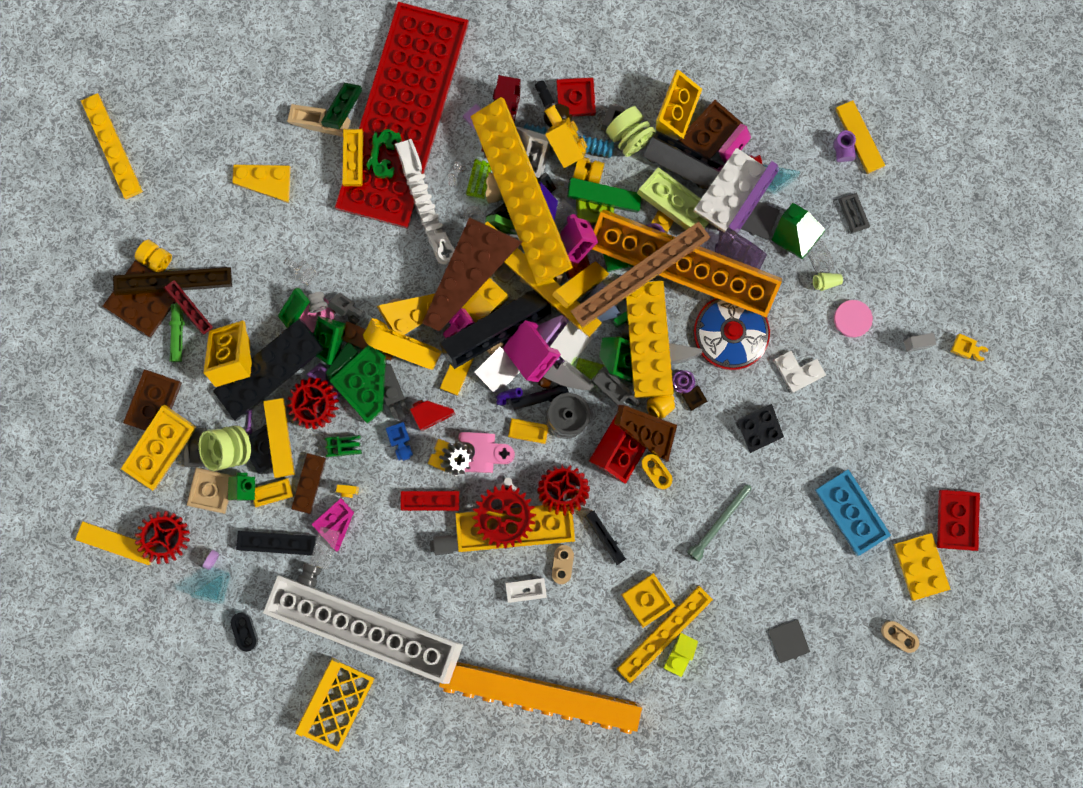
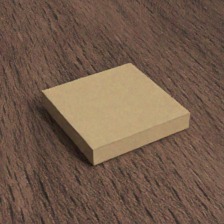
[186,468,233,514]

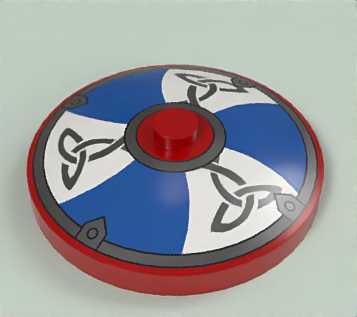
[694,298,770,370]

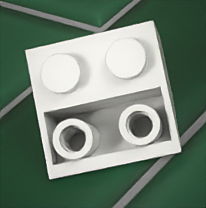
[516,126,551,178]

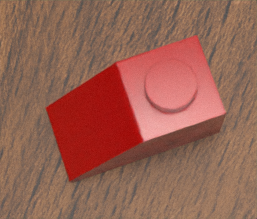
[410,400,455,431]

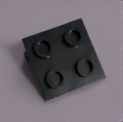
[736,404,784,453]

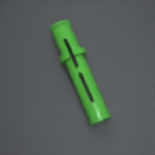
[169,304,185,362]

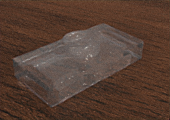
[309,526,340,570]

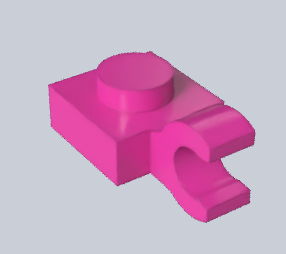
[443,308,475,338]

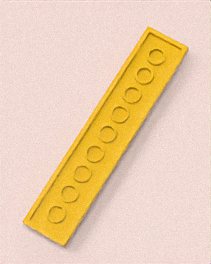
[470,97,573,285]

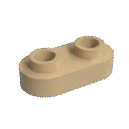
[552,545,574,584]
[881,621,919,653]

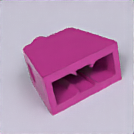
[560,214,598,263]

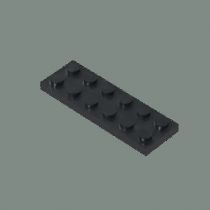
[213,319,324,421]

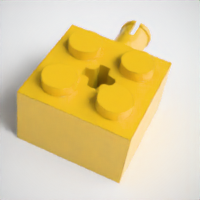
[544,105,587,168]

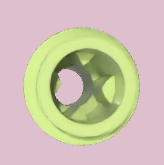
[813,272,843,291]

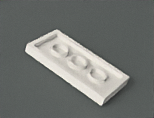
[693,148,767,233]

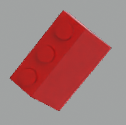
[589,415,646,484]

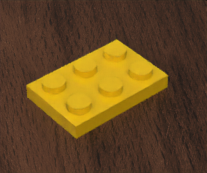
[893,533,951,601]

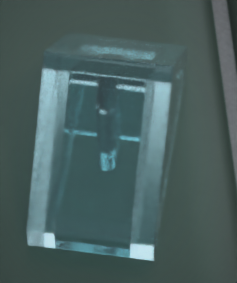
[763,165,800,194]
[190,573,231,604]

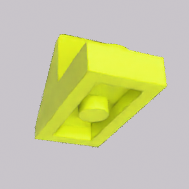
[663,633,698,677]

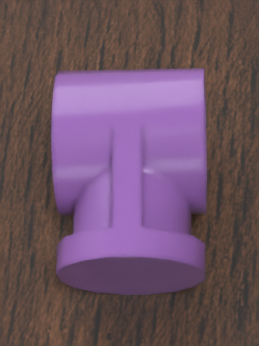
[833,130,856,162]

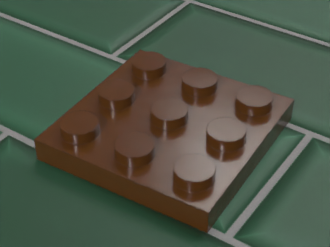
[102,260,175,338]

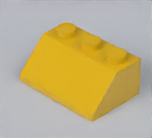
[656,70,702,140]

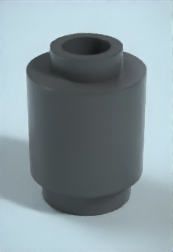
[430,534,458,556]

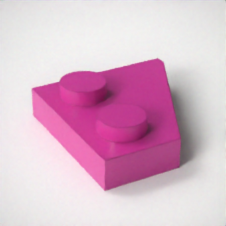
[311,498,354,552]

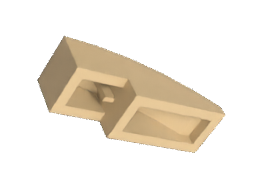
[287,104,351,137]

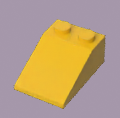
[462,278,508,323]
[203,320,252,387]

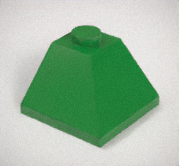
[771,203,825,259]
[599,337,633,383]

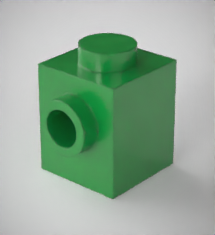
[228,473,255,501]

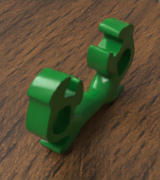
[366,129,402,179]

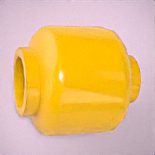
[647,395,675,419]

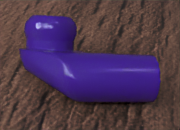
[496,387,523,406]

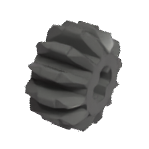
[439,442,474,476]

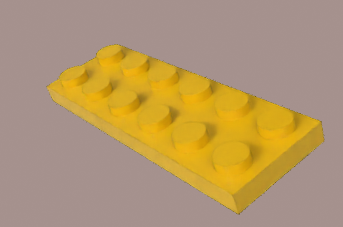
[626,281,674,398]
[455,505,575,552]

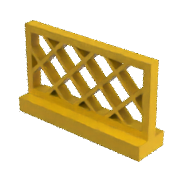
[295,657,375,752]

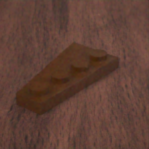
[614,405,677,462]

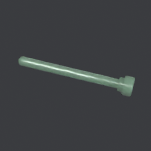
[687,484,751,562]

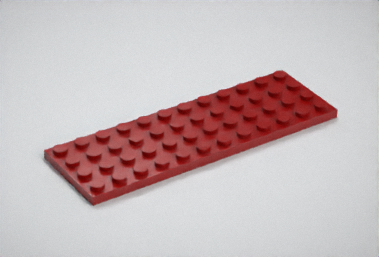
[335,2,469,229]

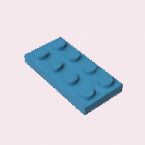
[815,469,891,556]

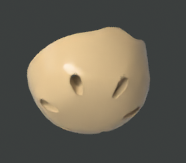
[485,172,502,204]

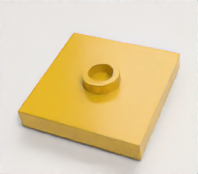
[621,573,675,628]

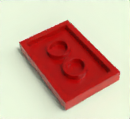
[937,490,980,551]

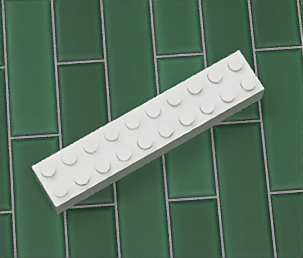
[263,576,463,684]

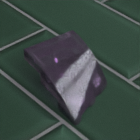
[715,228,767,269]

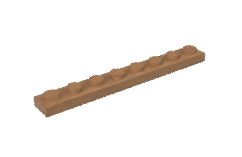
[571,221,710,328]

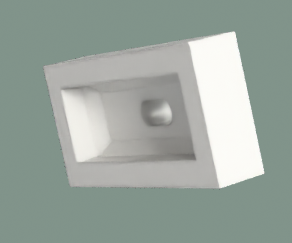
[505,578,547,603]

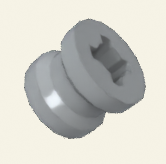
[306,292,328,313]

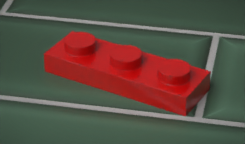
[401,491,460,511]

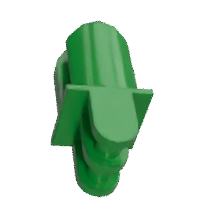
[324,435,362,458]

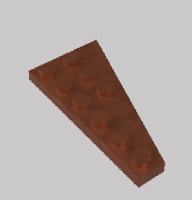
[422,217,522,331]

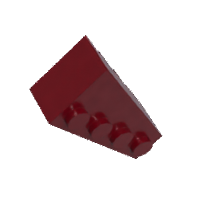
[481,75,521,159]

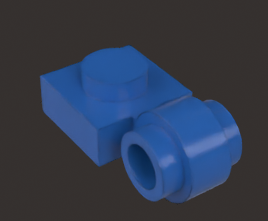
[385,422,413,461]

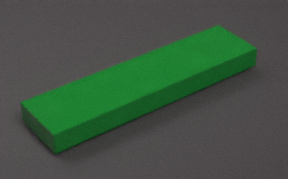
[567,177,641,213]

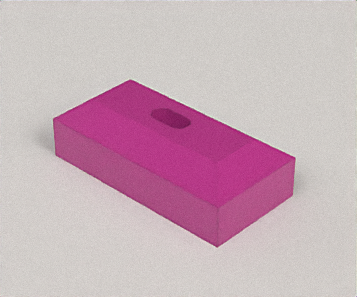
[718,124,751,163]

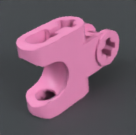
[458,432,515,473]

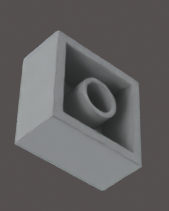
[904,333,936,352]

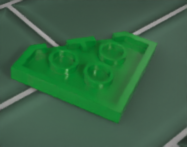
[329,345,386,424]

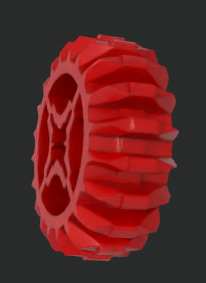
[287,377,339,429]
[537,464,590,516]
[135,511,190,564]

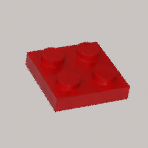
[556,77,596,117]

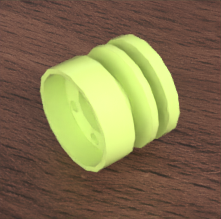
[606,106,656,157]
[198,425,251,471]

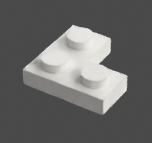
[774,351,826,393]

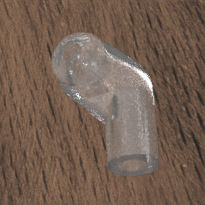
[447,162,466,189]

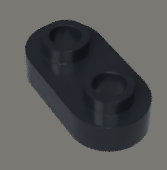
[231,612,258,652]

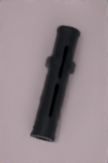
[511,385,569,411]
[584,510,627,566]

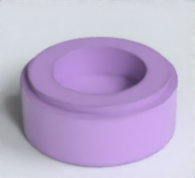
[203,550,219,570]

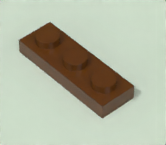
[291,453,327,514]

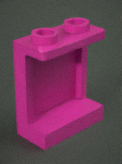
[503,320,561,382]

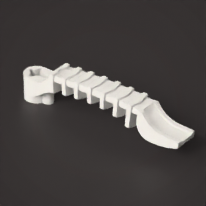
[395,139,455,265]

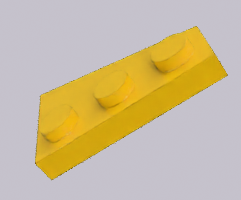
[233,165,291,203]
[377,293,435,335]

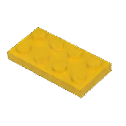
[121,405,197,491]

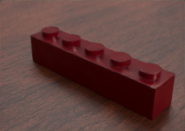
[163,280,213,335]

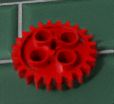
[472,484,536,549]

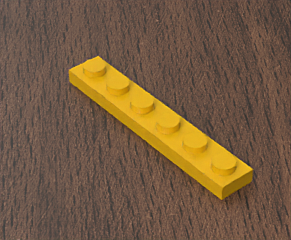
[81,93,143,200]

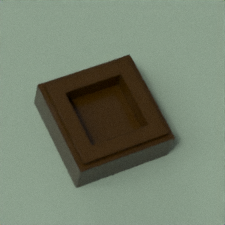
[681,385,708,411]

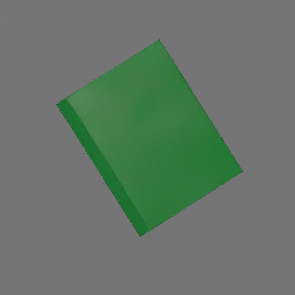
[313,316,346,365]

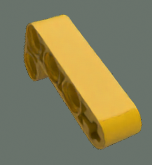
[363,318,442,370]

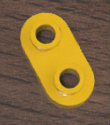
[641,454,673,490]

